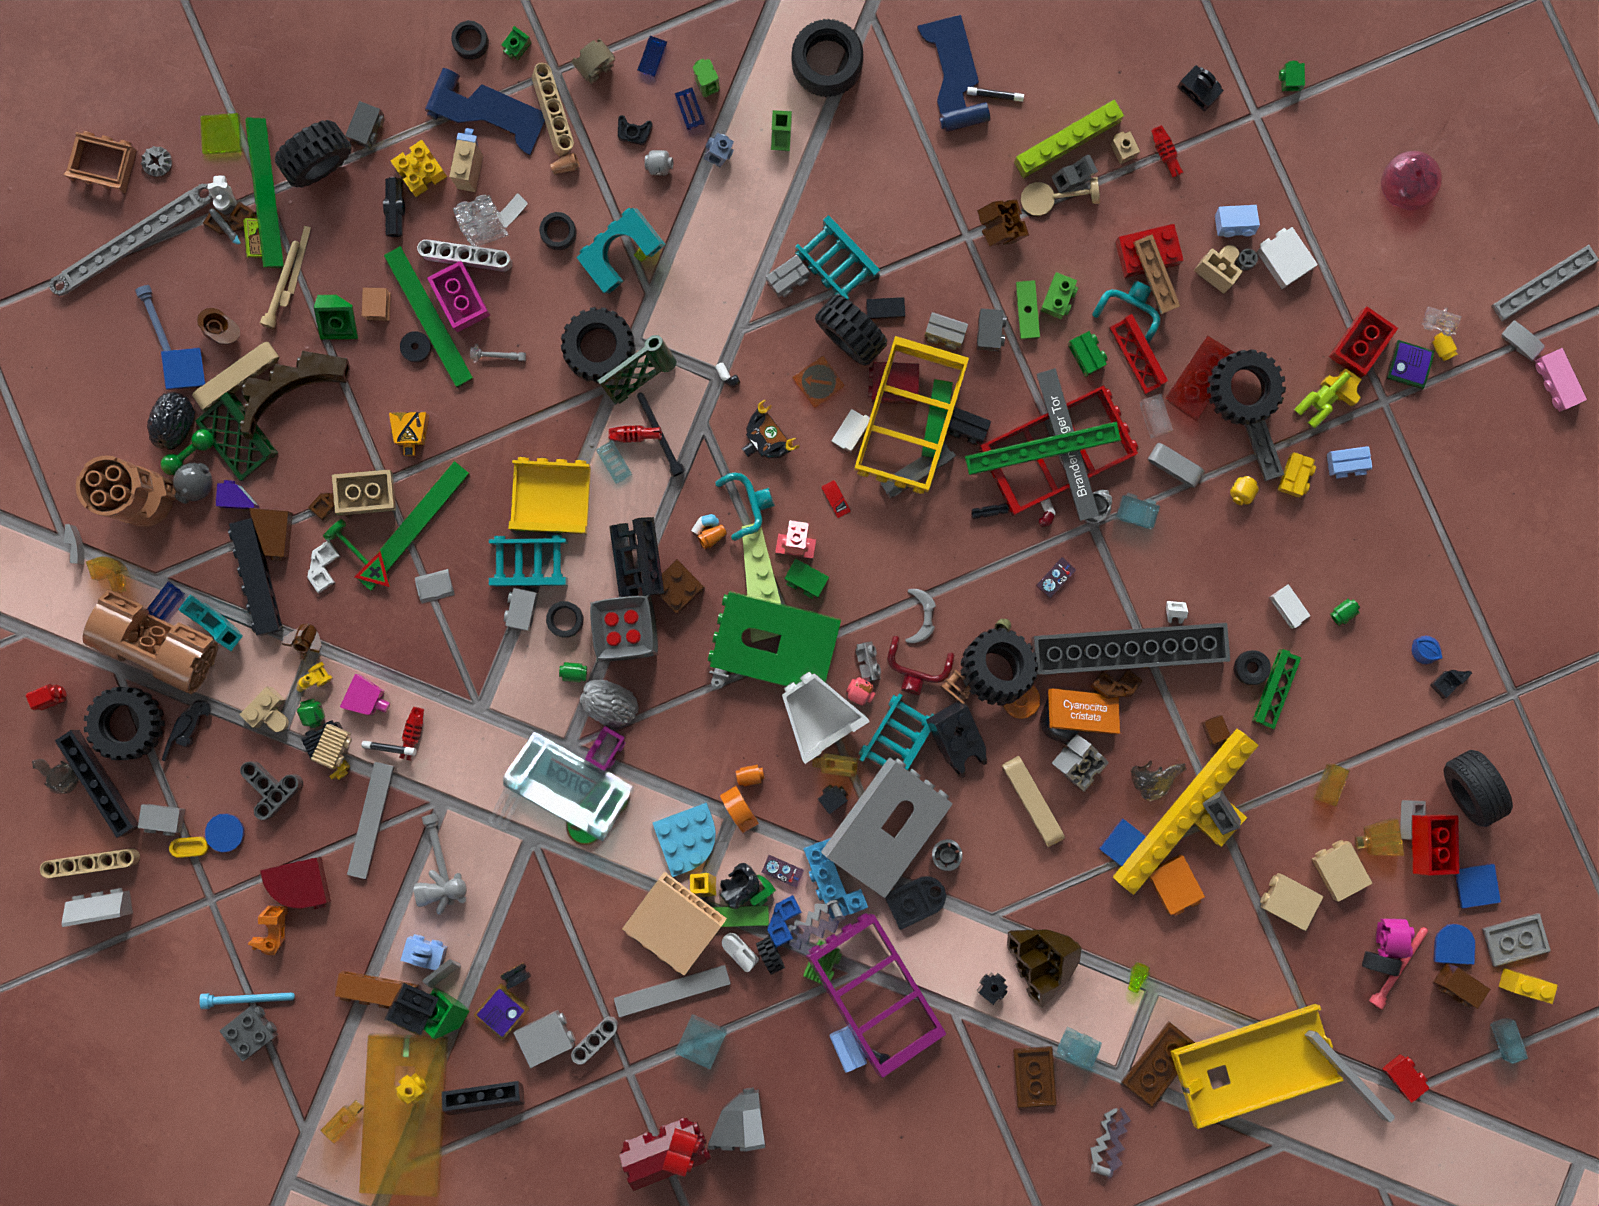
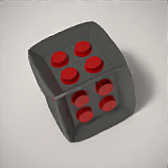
[590,595,658,662]

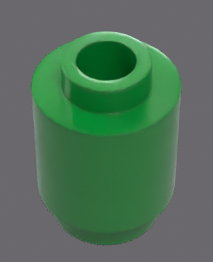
[1330,598,1360,626]
[559,662,587,683]

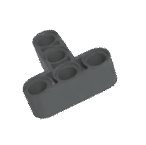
[240,761,303,820]

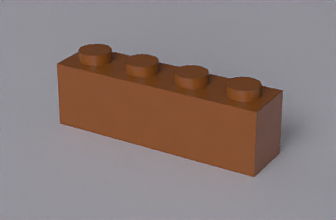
[335,971,419,1009]

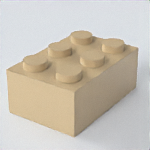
[332,470,396,516]

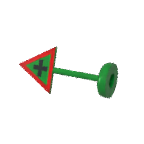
[323,519,390,587]

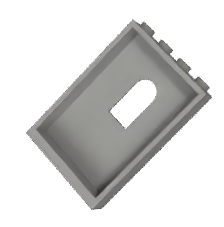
[821,757,953,898]

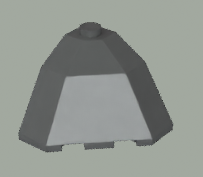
[708,1087,766,1151]

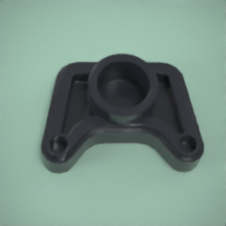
[618,115,653,145]

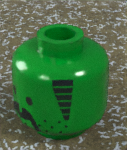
[297,699,325,729]

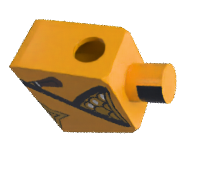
[389,412,429,456]

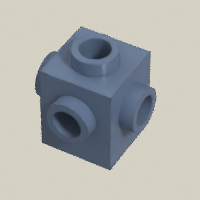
[704,133,734,167]

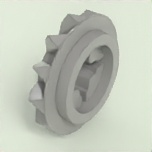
[141,146,172,177]

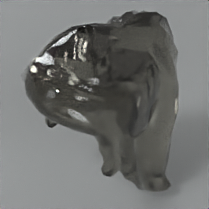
[1130,760,1187,801]

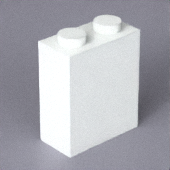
[1257,227,1318,289]

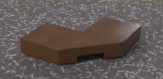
[203,202,256,235]
[308,493,354,520]
[1091,669,1143,698]

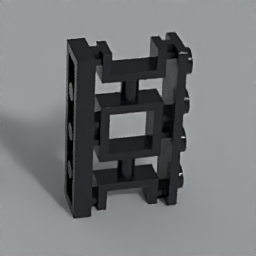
[609,517,664,597]

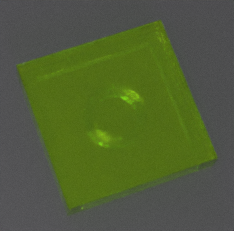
[200,113,242,155]

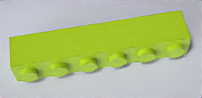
[1014,99,1124,179]

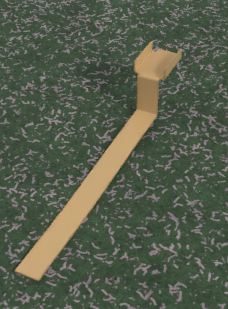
[278,226,311,307]

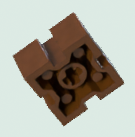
[977,199,1029,246]

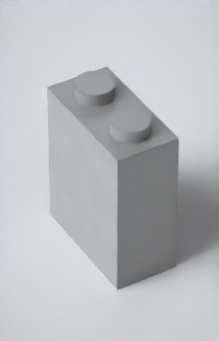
[514,1010,576,1068]

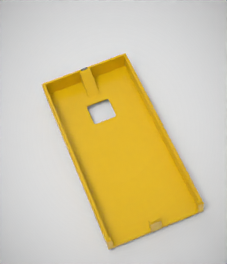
[1170,1004,1344,1129]

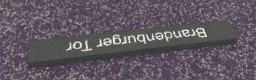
[1036,368,1099,521]

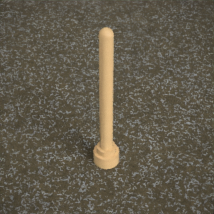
[260,241,299,329]

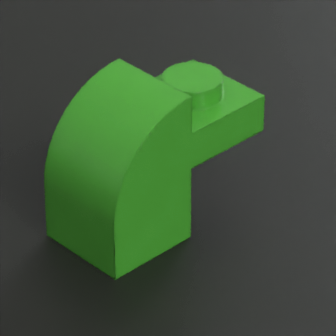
[771,110,792,151]

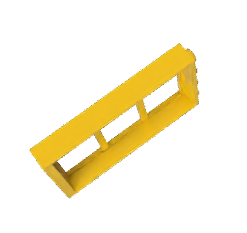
[854,336,969,494]

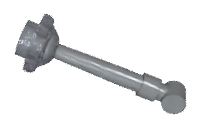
[470,344,526,363]

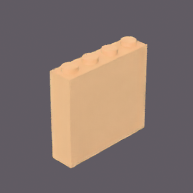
[622,872,727,975]

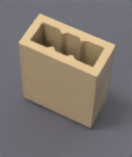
[449,140,483,192]
[1312,840,1372,902]
[1260,873,1324,931]

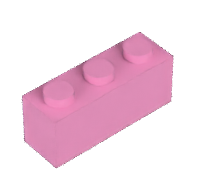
[1535,348,1587,412]

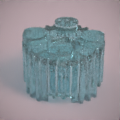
[1057,1026,1102,1068]

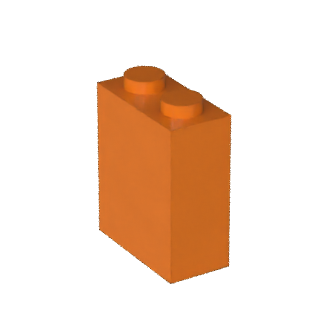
[1149,854,1205,916]

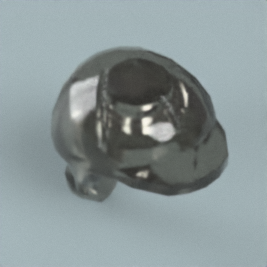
[32,759,79,795]

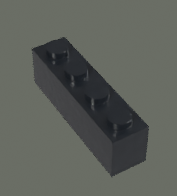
[442,1081,525,1116]

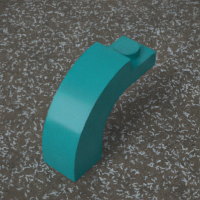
[178,594,243,651]

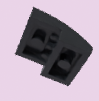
[384,983,439,1035]

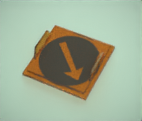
[792,356,845,408]

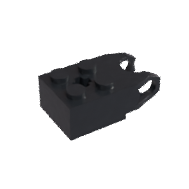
[926,701,987,778]

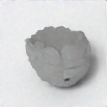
[580,680,639,728]

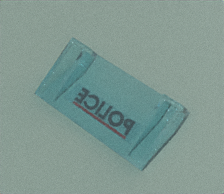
[503,732,634,841]

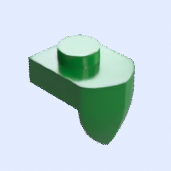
[749,874,776,907]

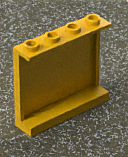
[508,457,591,534]

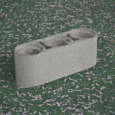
[1147,443,1205,488]
[571,1017,619,1064]

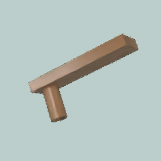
[1133,235,1180,314]

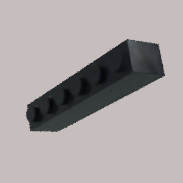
[228,518,283,636]
[55,730,138,838]

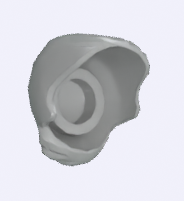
[1085,490,1112,524]

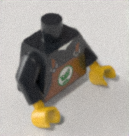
[741,400,800,459]

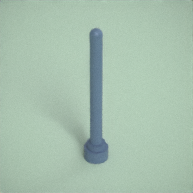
[135,285,171,351]

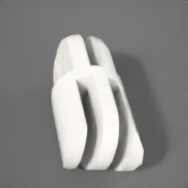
[722,933,759,972]

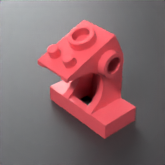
[775,521,816,559]

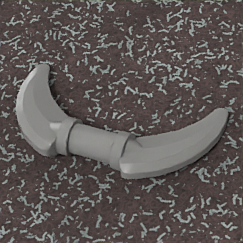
[905,589,936,643]

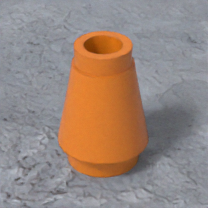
[697,524,727,549]

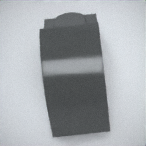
[1051,155,1098,193]

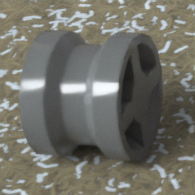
[1236,249,1258,271]

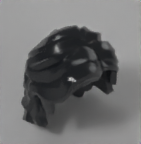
[720,863,759,909]

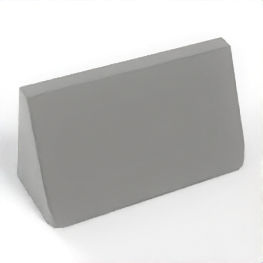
[1400,800,1426,840]

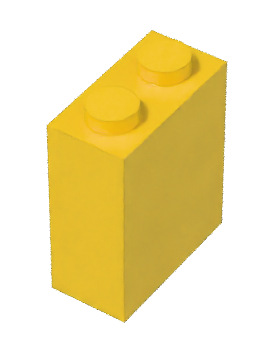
[1498,968,1558,1004]

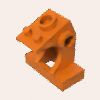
[248,905,288,955]

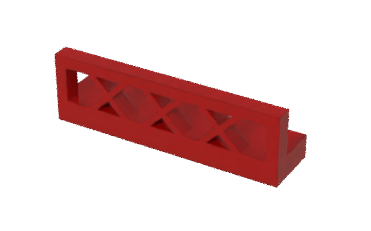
[1109,314,1168,394]

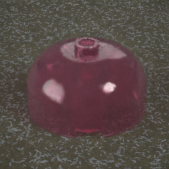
[1381,151,1442,210]

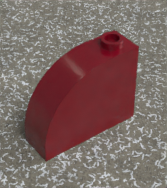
[260,856,331,910]

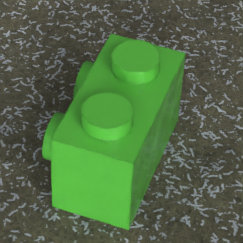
[1040,272,1078,319]

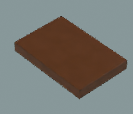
[1013,1046,1057,1108]

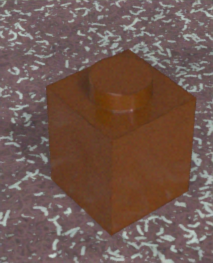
[1201,715,1231,746]

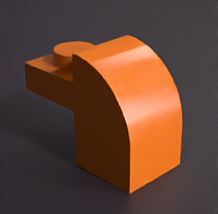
[720,786,759,833]

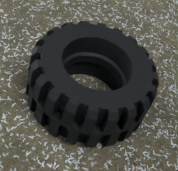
[275,120,351,188]
[815,294,887,366]
[561,307,636,383]
[1207,349,1286,425]
[960,628,1038,706]
[83,687,165,760]

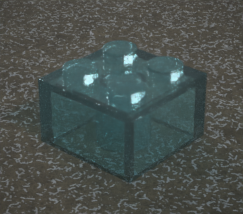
[675,1014,727,1069]

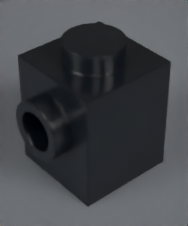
[818,784,848,814]

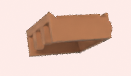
[63,131,137,194]

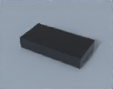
[866,297,905,319]

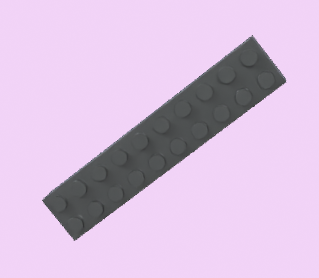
[1032,623,1230,675]

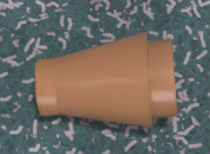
[550,153,580,175]

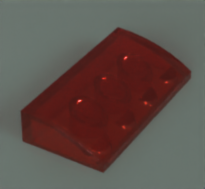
[1165,335,1235,421]

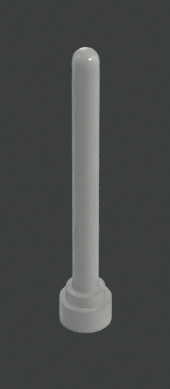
[422,813,454,905]

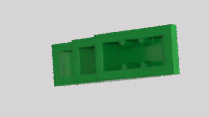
[921,379,953,459]

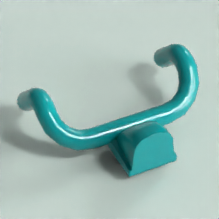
[1092,281,1161,344]
[715,472,775,541]

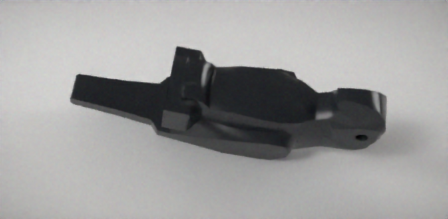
[162,700,211,761]

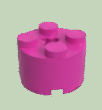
[1376,919,1415,958]

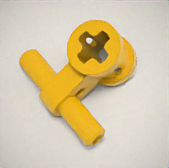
[296,662,333,692]

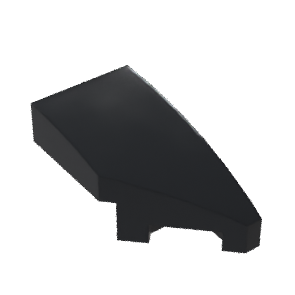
[1430,670,1472,699]

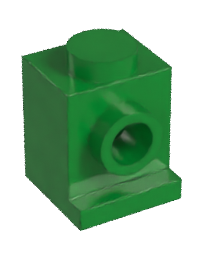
[501,26,532,60]

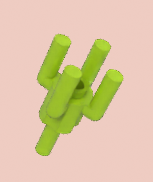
[1294,372,1351,428]

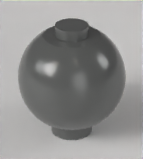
[173,463,213,504]

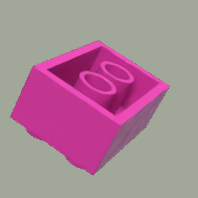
[427,261,490,332]

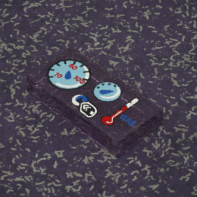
[1036,557,1076,598]
[761,854,804,888]

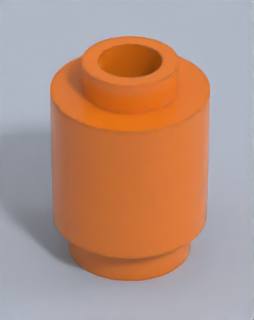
[736,764,765,787]

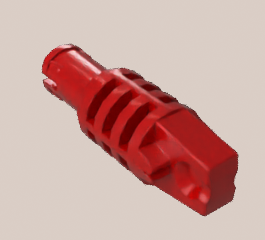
[1151,125,1184,178]
[608,425,662,443]
[399,706,424,761]

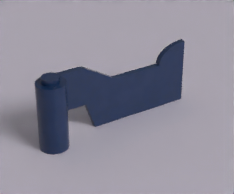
[917,15,990,132]
[425,68,545,155]

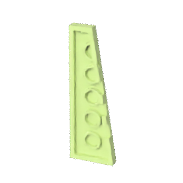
[742,524,781,642]

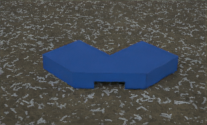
[767,895,802,948]

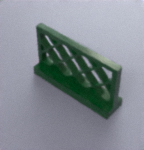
[195,392,278,481]

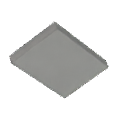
[1482,913,1551,967]

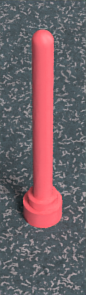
[1369,927,1428,1010]

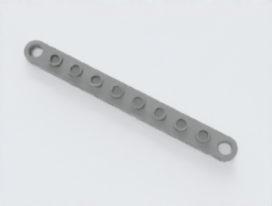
[49,184,213,296]

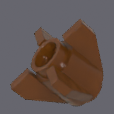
[282,624,322,660]

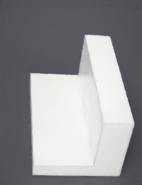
[832,409,870,453]
[1269,584,1310,629]

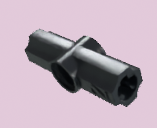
[383,177,405,237]

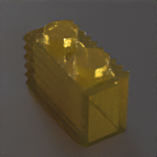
[1314,764,1350,807]

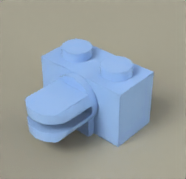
[400,934,448,970]

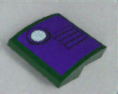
[1386,340,1434,390]

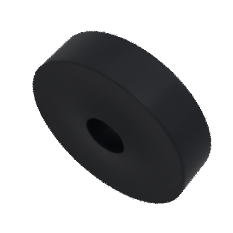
[400,331,431,363]

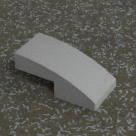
[1501,320,1545,361]
[64,524,84,565]

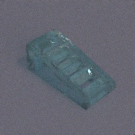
[596,440,633,484]

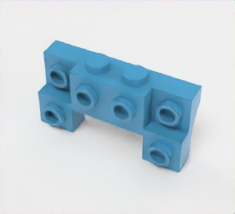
[803,838,868,921]

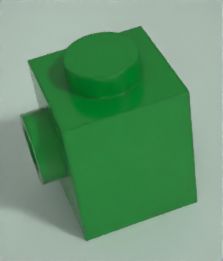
[1279,61,1305,91]

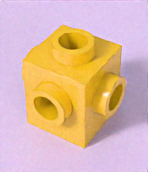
[396,1073,427,1105]

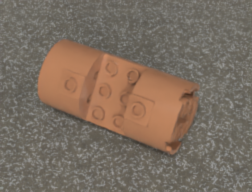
[76,456,177,527]
[82,589,218,694]

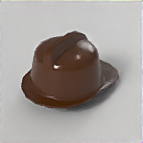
[197,308,240,344]

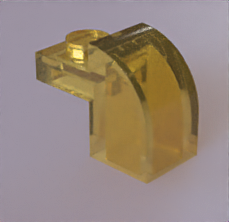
[86,556,127,593]

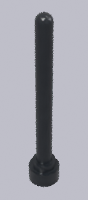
[637,392,686,477]

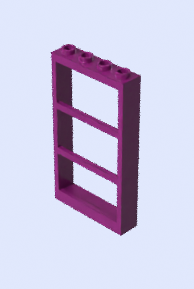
[806,913,946,1078]

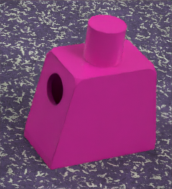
[340,674,390,715]

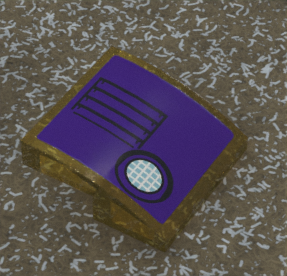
[474,983,530,1040]

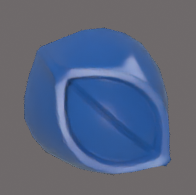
[1412,635,1443,664]

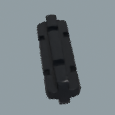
[971,503,1009,519]

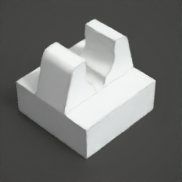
[1166,601,1188,624]

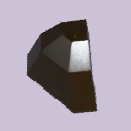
[1007,929,1082,1008]

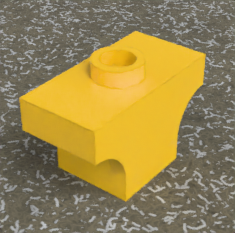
[1320,369,1362,406]

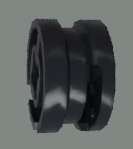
[500,963,531,990]

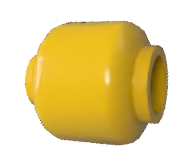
[1230,476,1259,506]

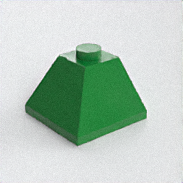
[314,295,358,340]
[424,987,470,1040]

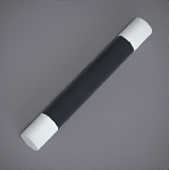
[967,87,1024,102]
[362,741,417,756]

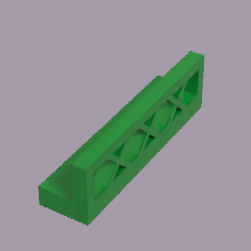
[1252,649,1301,729]

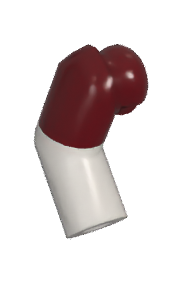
[1038,499,1055,527]

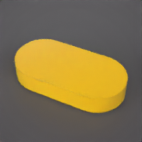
[169,837,209,858]

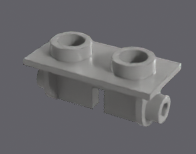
[855,641,881,681]
[709,668,730,689]

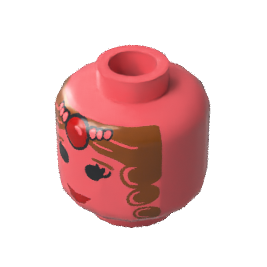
[846,677,875,706]

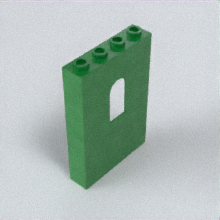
[707,591,841,686]

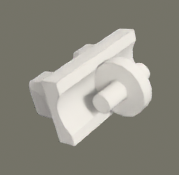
[208,176,237,210]

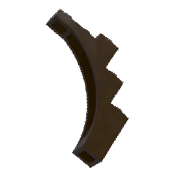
[240,351,351,440]

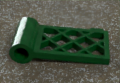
[598,335,677,405]

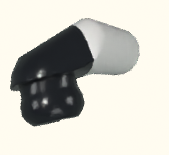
[716,363,740,387]

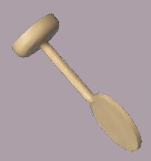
[1021,177,1100,216]

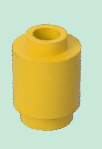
[1432,332,1458,361]

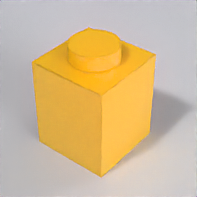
[690,873,716,897]

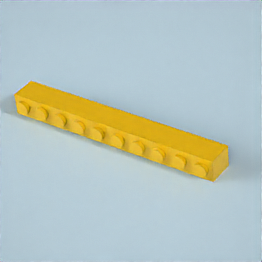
[1113,729,1259,895]

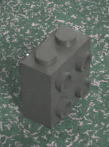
[219,1004,279,1062]

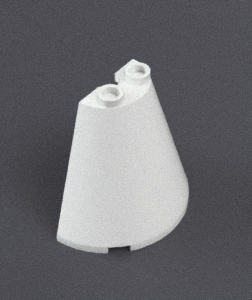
[782,672,870,764]

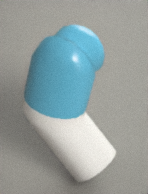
[691,514,719,535]

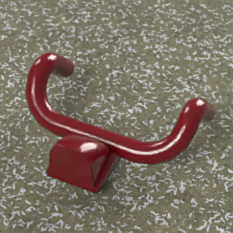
[887,636,955,696]

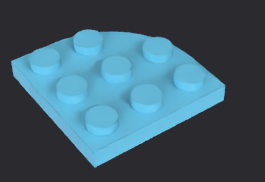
[652,802,716,877]

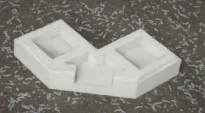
[307,541,340,593]

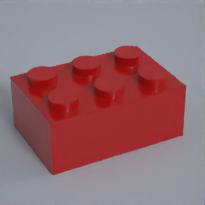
[1115,224,1183,278]
[1329,306,1398,378]
[1412,814,1459,875]

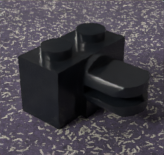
[1177,65,1224,112]

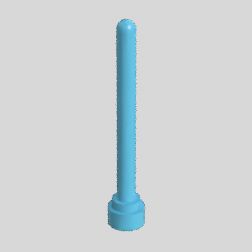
[200,993,295,1009]

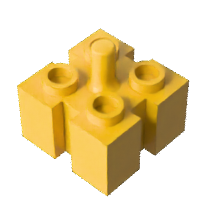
[390,140,447,197]

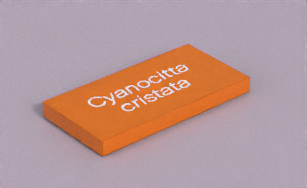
[1048,689,1120,735]

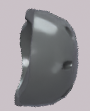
[932,839,963,871]

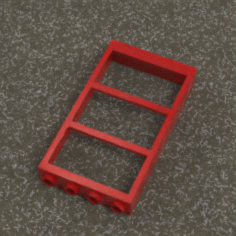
[979,385,1139,516]

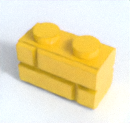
[1278,452,1316,497]

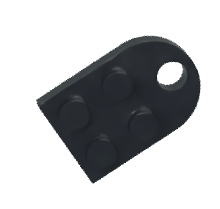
[885,876,946,930]

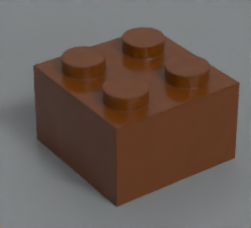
[659,559,705,614]
[1433,963,1491,1009]

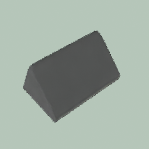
[1203,791,1241,835]

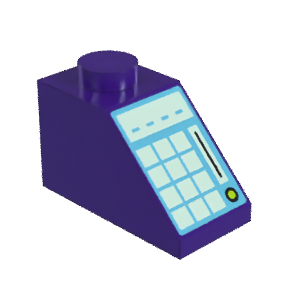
[216,480,259,509]

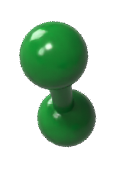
[160,429,214,475]

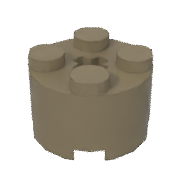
[571,38,615,84]

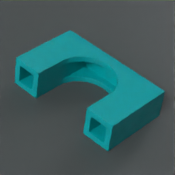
[576,208,666,294]

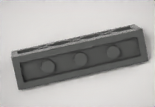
[880,442,956,499]

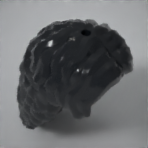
[147,392,196,450]

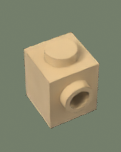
[1110,131,1140,165]

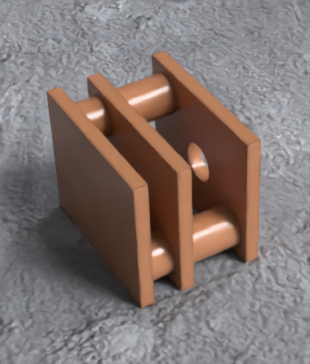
[362,288,391,321]
[940,669,971,704]

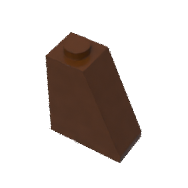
[250,508,293,561]

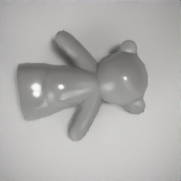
[414,870,467,914]

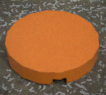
[1003,685,1040,719]

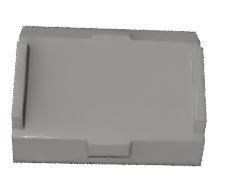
[415,569,455,603]
[422,959,461,988]

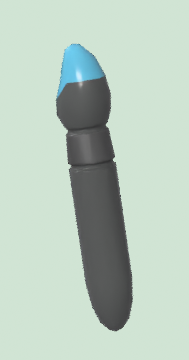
[209,208,240,245]

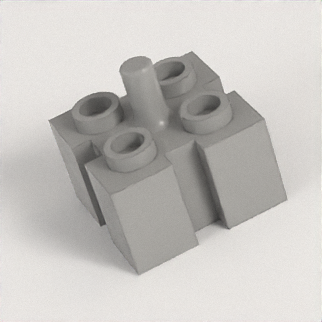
[1052,734,1109,791]

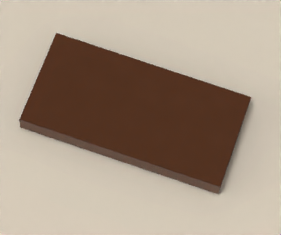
[1121,1021,1195,1107]

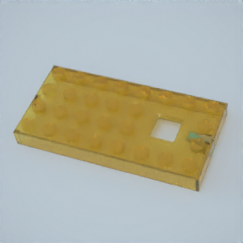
[359,1033,448,1197]

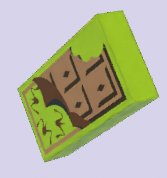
[243,218,262,258]

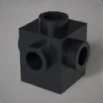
[977,972,1008,1005]

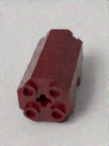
[619,1118,711,1191]

